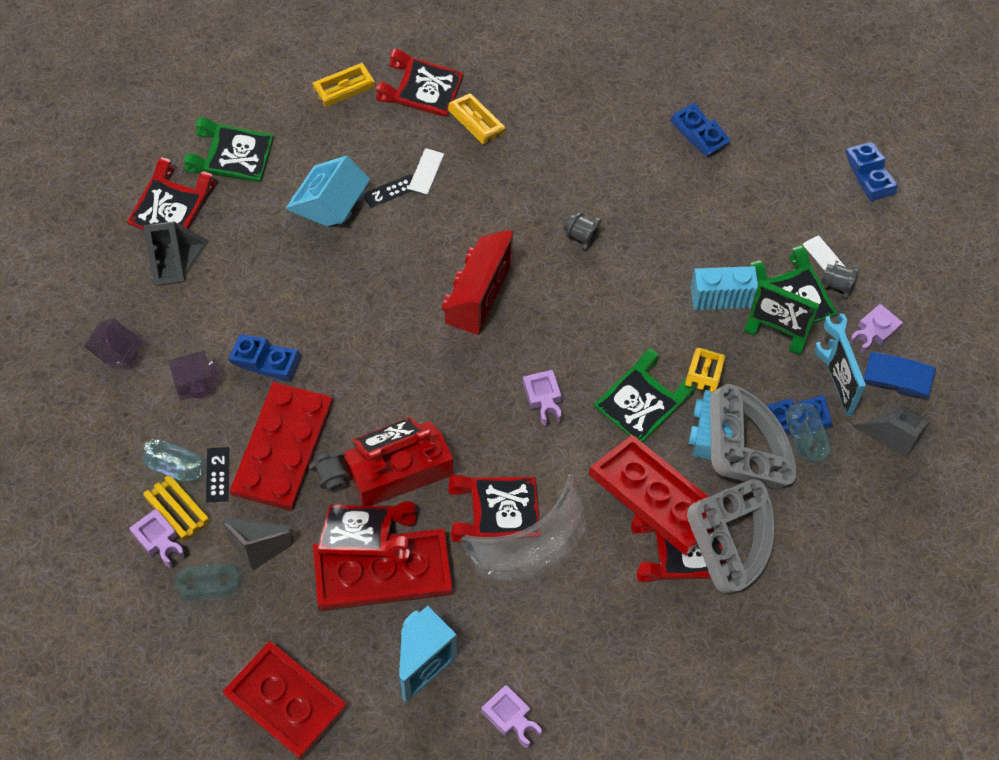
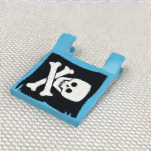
[815,314,866,416]

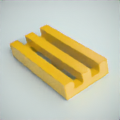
[312,63,375,107]
[448,93,506,145]
[685,348,726,392]
[143,474,210,543]

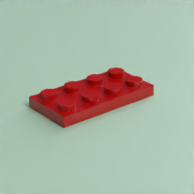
[230,382,333,511]
[588,435,714,556]
[313,529,452,611]

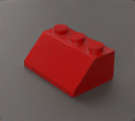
[442,230,513,335]
[343,421,453,506]

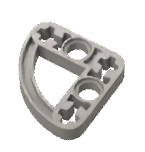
[710,384,796,489]
[687,479,775,594]

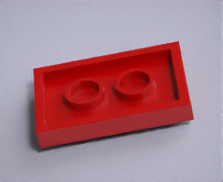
[222,640,347,760]

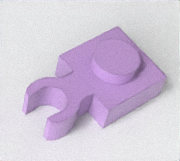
[850,304,903,353]
[522,370,561,426]
[129,509,185,568]
[481,685,542,748]

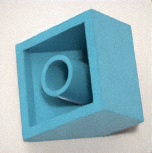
[286,155,370,226]
[399,606,457,703]

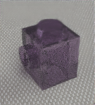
[84,318,142,368]
[168,350,220,401]

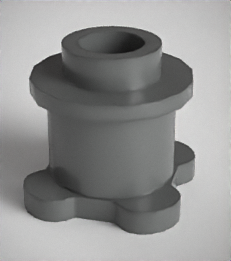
[564,212,602,251]
[821,261,860,299]
[309,450,350,492]

